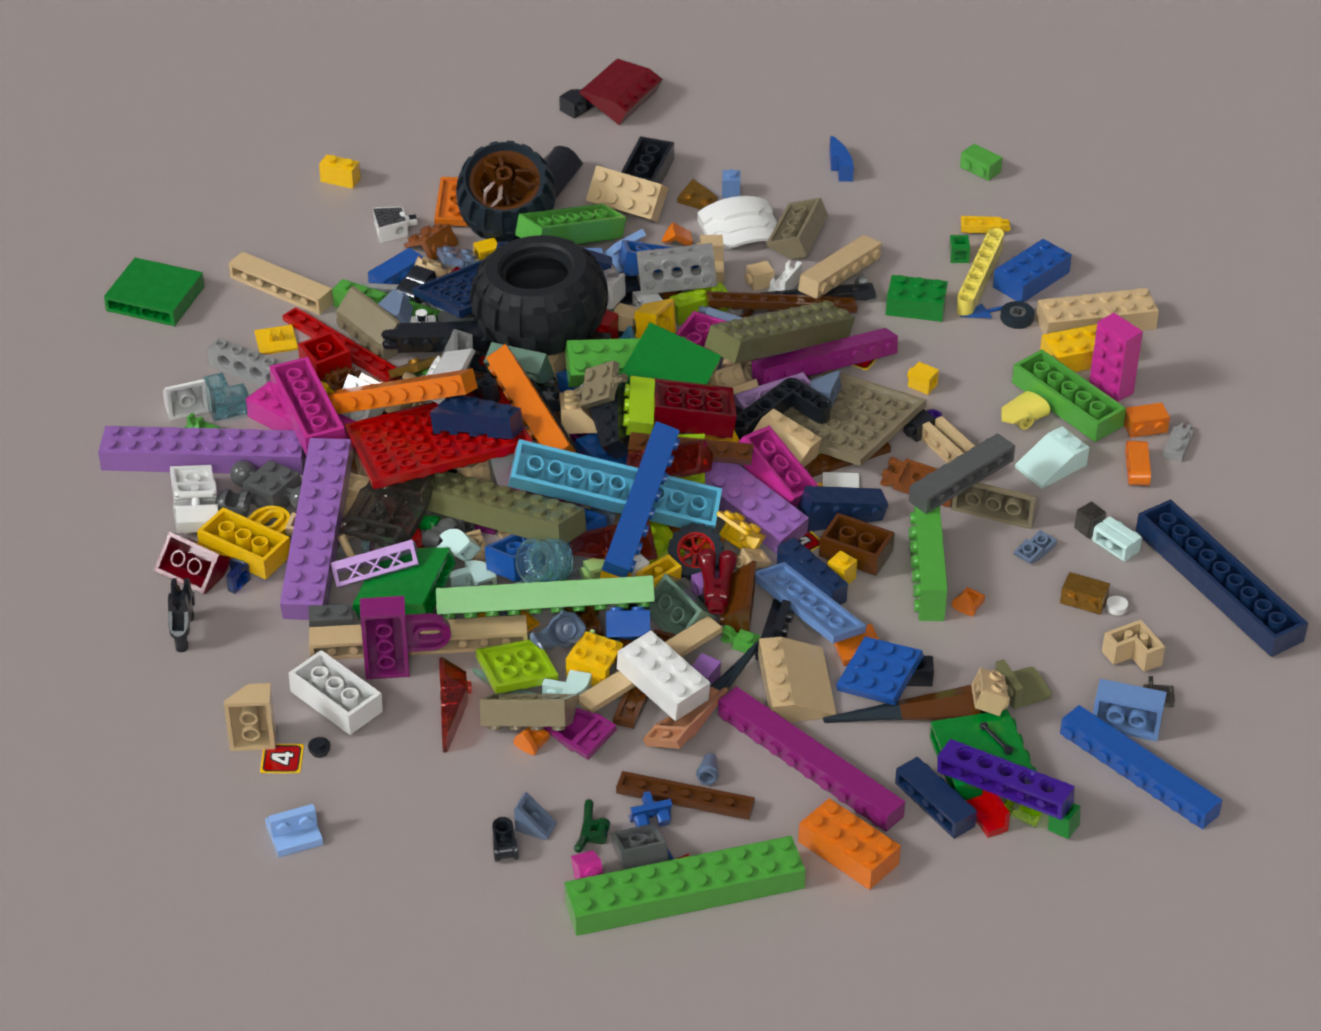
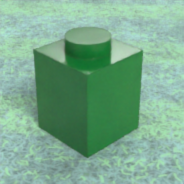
[1048,803,1081,839]

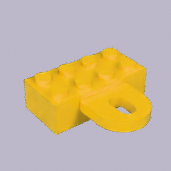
[197,506,290,580]

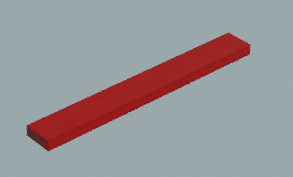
[282,307,403,382]

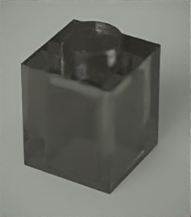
[1074,501,1106,539]

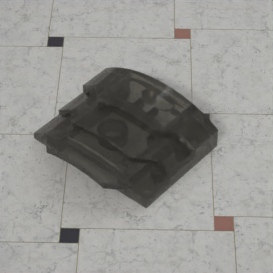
[339,478,433,547]

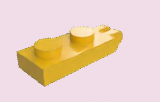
[960,216,1011,234]

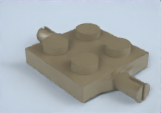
[574,360,628,409]

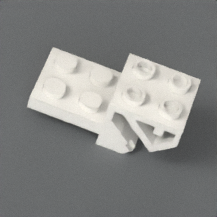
[170,465,218,534]

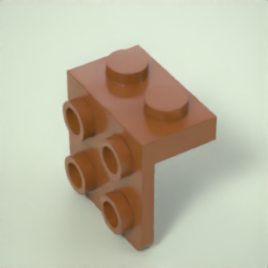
[404,223,459,260]

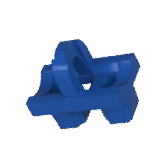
[629,791,672,827]

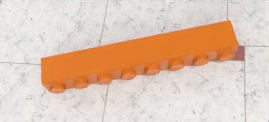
[486,344,576,453]
[328,368,478,414]

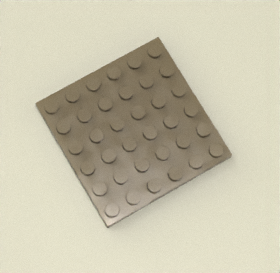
[783,370,927,466]

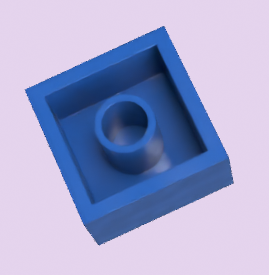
[606,607,650,642]

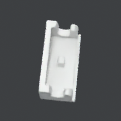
[768,260,802,292]

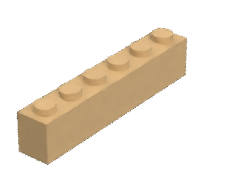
[798,234,882,299]
[228,251,333,315]

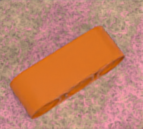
[1125,441,1151,486]

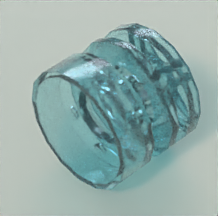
[516,538,573,583]

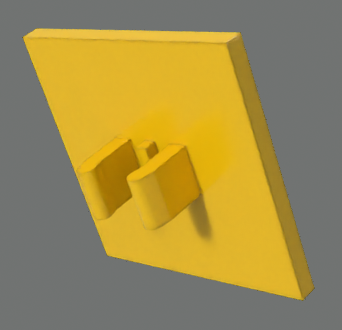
[254,324,298,355]

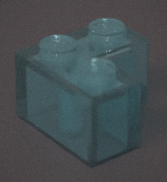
[203,372,249,422]

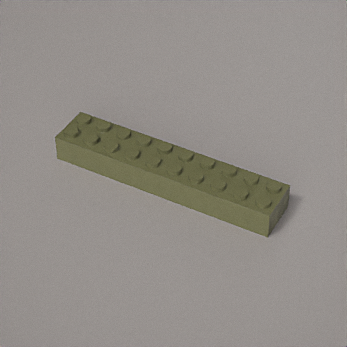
[704,300,855,364]
[398,471,587,548]

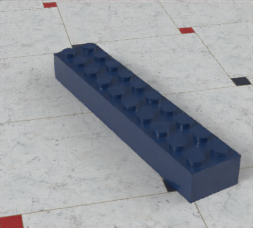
[1136,499,1308,657]

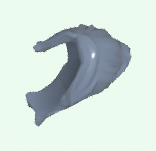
[529,610,586,650]

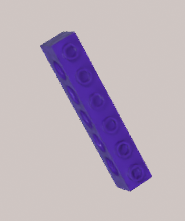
[937,739,1075,820]

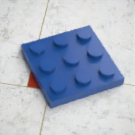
[836,637,924,705]

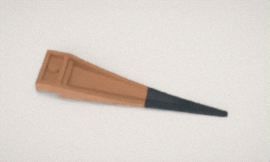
[643,641,759,749]

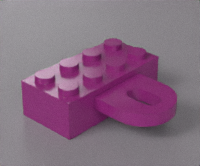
[360,596,451,680]

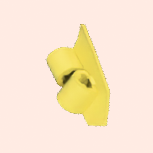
[1001,391,1050,430]

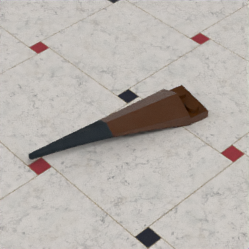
[823,685,988,723]

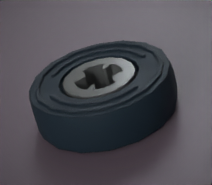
[1000,301,1035,329]

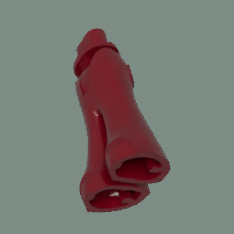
[697,549,738,614]

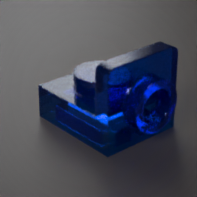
[226,557,251,594]

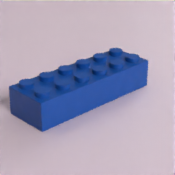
[485,505,608,581]

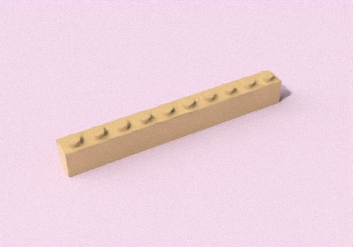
[309,615,528,660]

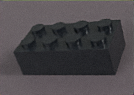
[621,136,674,184]

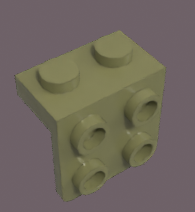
[995,659,1052,709]

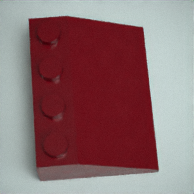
[579,58,663,125]
[653,378,737,438]

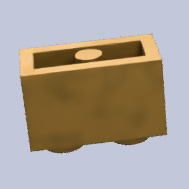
[1060,572,1110,615]

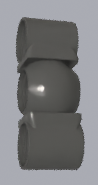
[422,516,475,548]

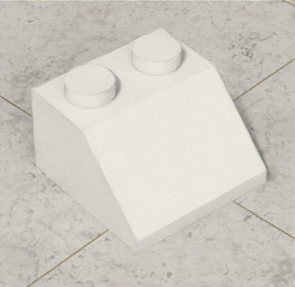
[163,379,209,421]

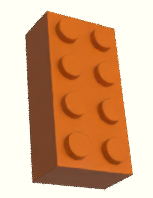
[798,798,901,890]

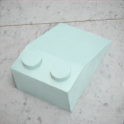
[1015,426,1089,489]

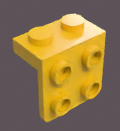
[716,510,766,550]
[566,632,623,686]

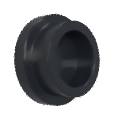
[308,737,331,758]

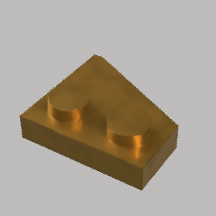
[677,179,718,210]

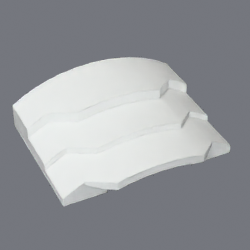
[698,196,777,251]

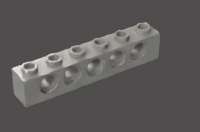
[207,337,284,386]

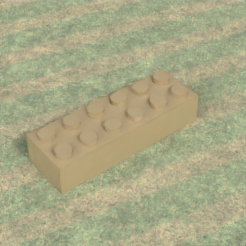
[1036,288,1159,334]

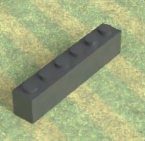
[909,433,1015,514]

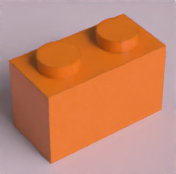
[1123,402,1170,438]

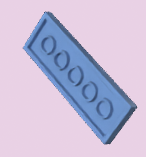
[755,562,867,643]

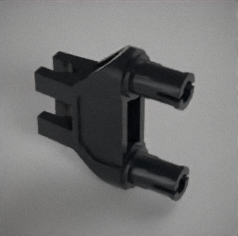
[168,578,195,652]

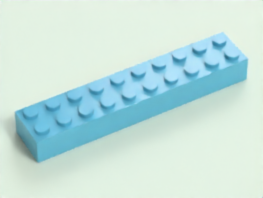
[508,439,722,529]

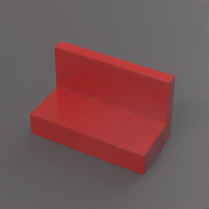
[966,790,1010,838]

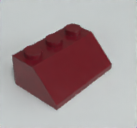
[154,531,232,594]

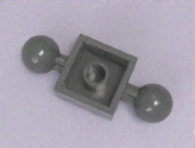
[230,460,302,510]

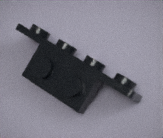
[755,599,794,660]

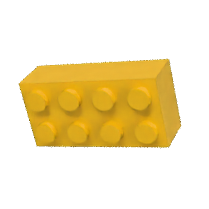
[1040,324,1097,372]

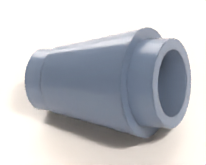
[696,753,719,785]

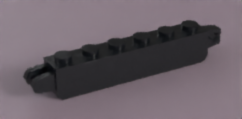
[381,321,492,353]

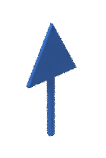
[960,303,1003,318]

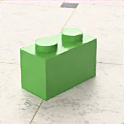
[960,144,1003,181]

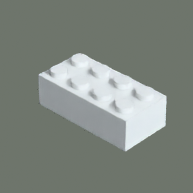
[617,631,710,721]
[288,650,383,735]

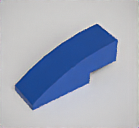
[829,136,854,182]

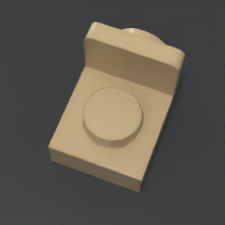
[736,548,772,569]

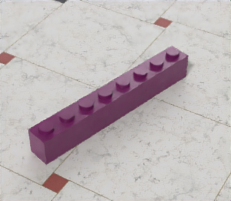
[752,328,898,385]

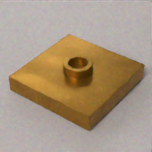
[388,355,442,378]

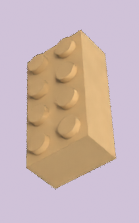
[586,165,669,223]

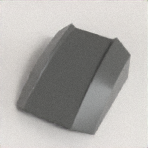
[610,823,668,870]

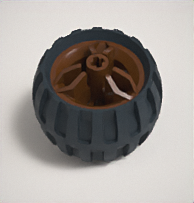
[456,140,556,242]

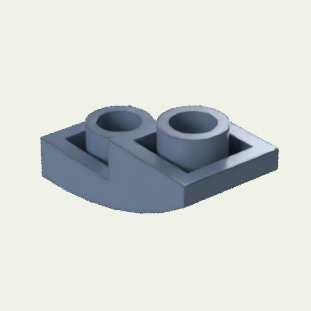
[1014,530,1057,564]

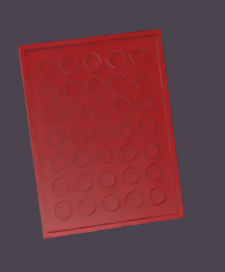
[344,386,533,489]

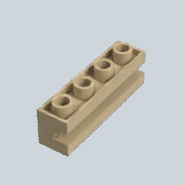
[921,416,976,463]

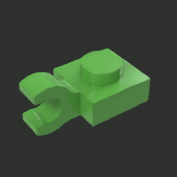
[721,625,761,653]

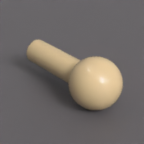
[337,533,361,571]

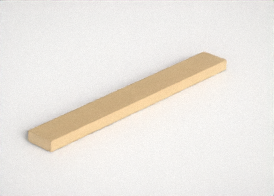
[577,616,722,713]

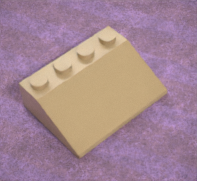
[758,637,837,722]

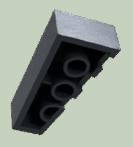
[590,382,630,460]

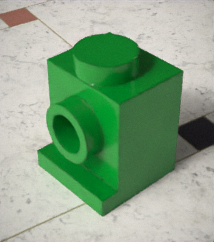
[949,235,970,263]

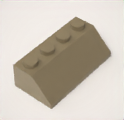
[766,197,828,259]
[336,286,400,360]
[952,482,1039,529]
[479,693,579,730]

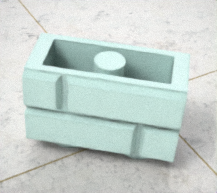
[1092,516,1142,562]

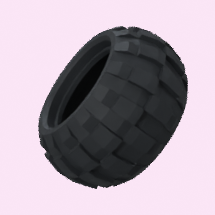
[470,235,608,356]

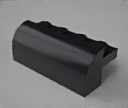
[543,146,583,199]

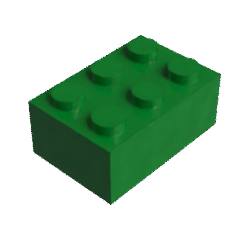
[886,275,948,322]

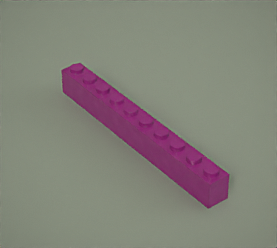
[718,686,906,832]

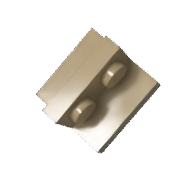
[710,363,758,394]

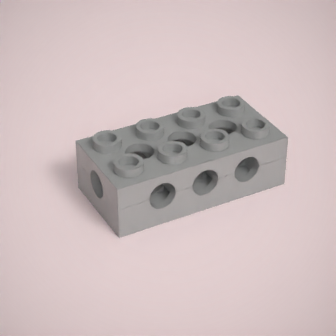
[636,243,717,295]

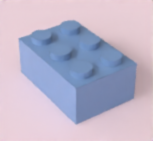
[1093,679,1167,742]

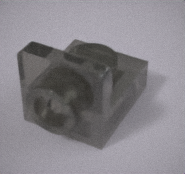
[1143,676,1175,707]

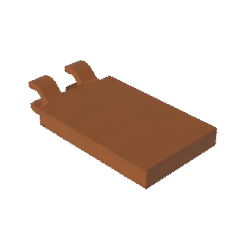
[880,457,953,508]

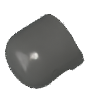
[216,489,251,517]

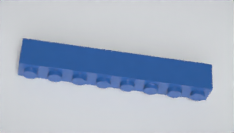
[601,421,681,577]
[1060,705,1222,830]

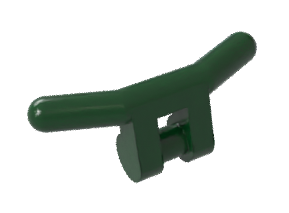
[574,799,610,853]

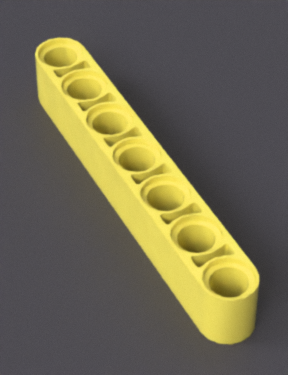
[957,228,1004,316]

